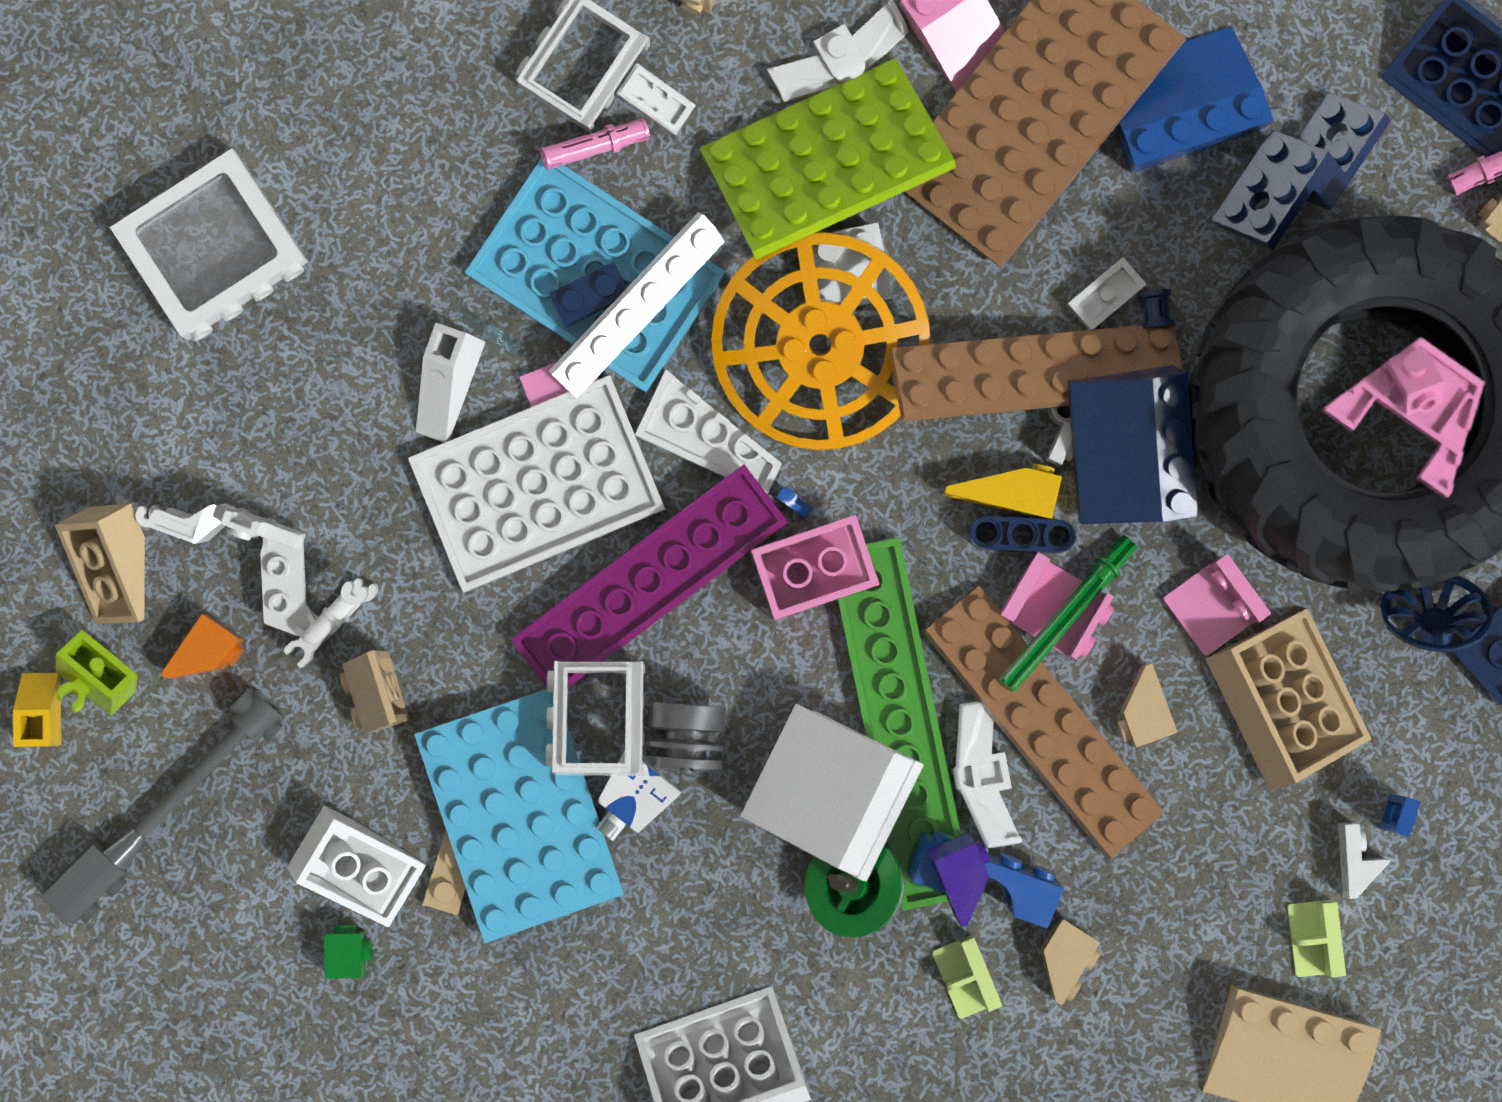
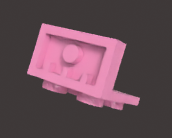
[1163,554,1271,656]

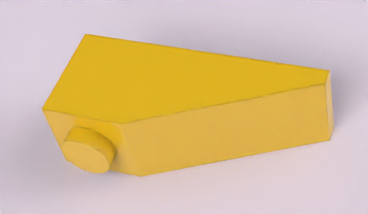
[943,464,1062,519]

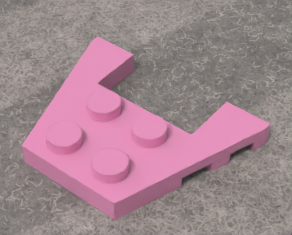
[1322,338,1484,498]

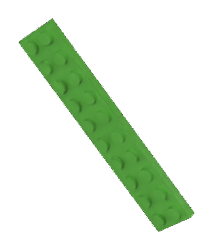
[837,537,961,911]

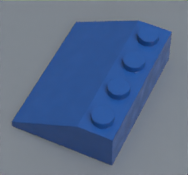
[1115,26,1273,173]

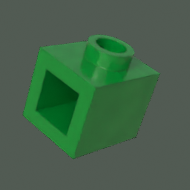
[324,924,373,979]

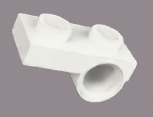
[1045,407,1073,466]

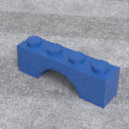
[906,831,1064,928]

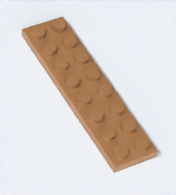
[890,325,1183,422]
[923,585,1164,860]

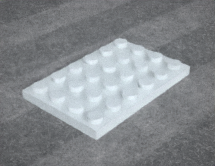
[408,375,665,593]

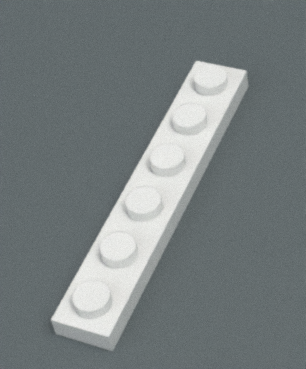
[548,212,727,398]

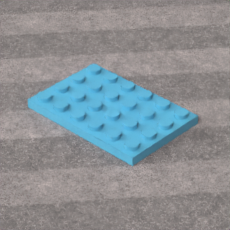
[465,159,726,394]
[414,689,624,944]

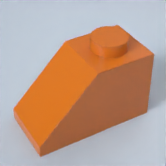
[160,614,244,679]

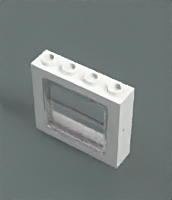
[110,148,308,341]

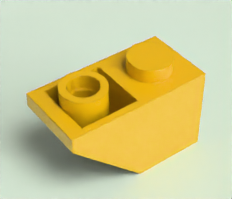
[13,672,61,747]

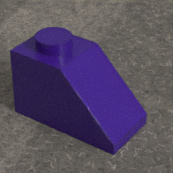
[927,833,990,927]

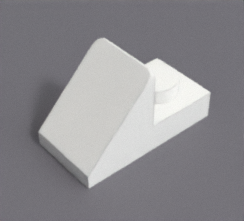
[1338,822,1391,899]

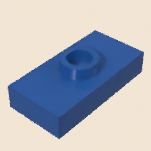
[1379,794,1421,837]

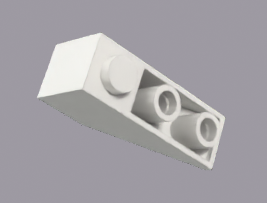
[416,323,485,443]

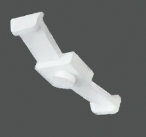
[766,0,909,102]
[952,701,1022,848]

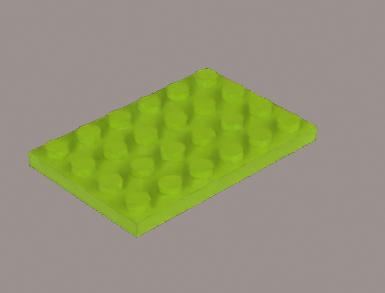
[700,58,956,260]

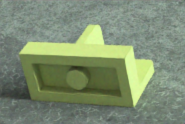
[1287,900,1346,978]
[932,935,1002,1019]

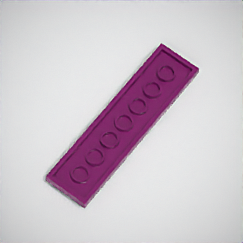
[511,464,788,688]

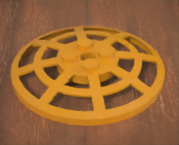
[711,231,930,450]

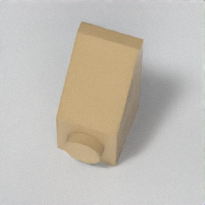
[1117,663,1178,748]

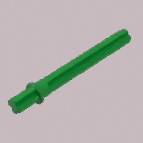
[999,535,1138,692]

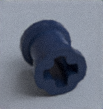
[1138,289,1175,329]

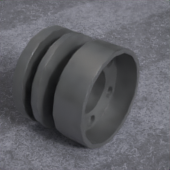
[646,702,726,774]

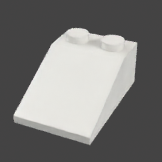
[287,805,426,927]

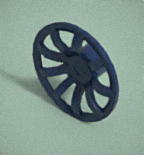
[1380,576,1494,652]

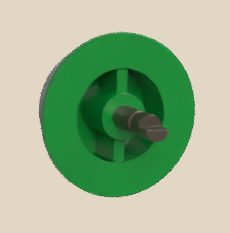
[805,845,904,938]

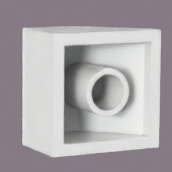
[812,222,892,306]

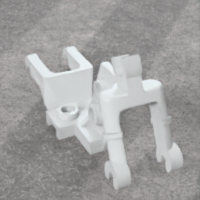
[135,503,378,668]

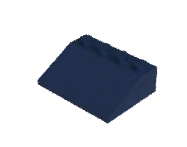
[1381,0,1502,158]
[1068,365,1198,524]

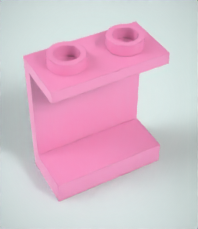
[999,552,1115,660]

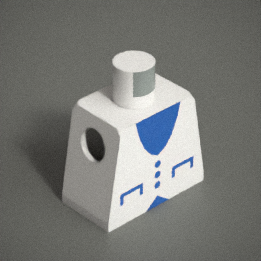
[596,752,682,841]

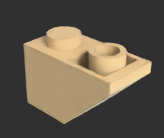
[1040,917,1101,1005]

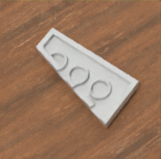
[635,370,782,494]

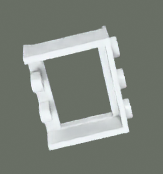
[516,0,650,134]
[546,661,645,776]

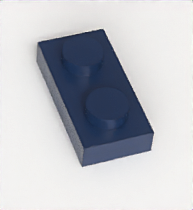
[549,262,627,327]

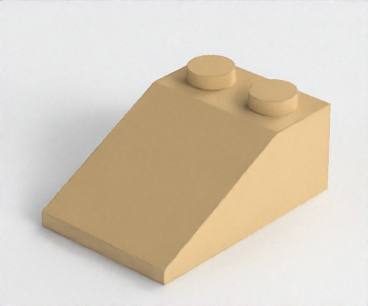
[55,504,145,624]
[340,650,410,734]

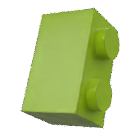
[56,629,138,716]

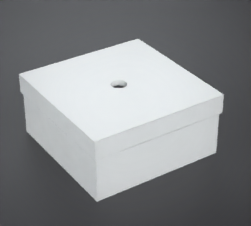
[740,704,924,882]

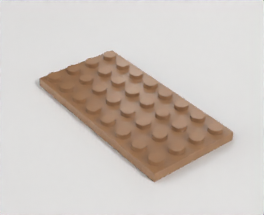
[904,0,1186,269]

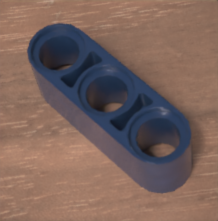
[968,516,1076,554]

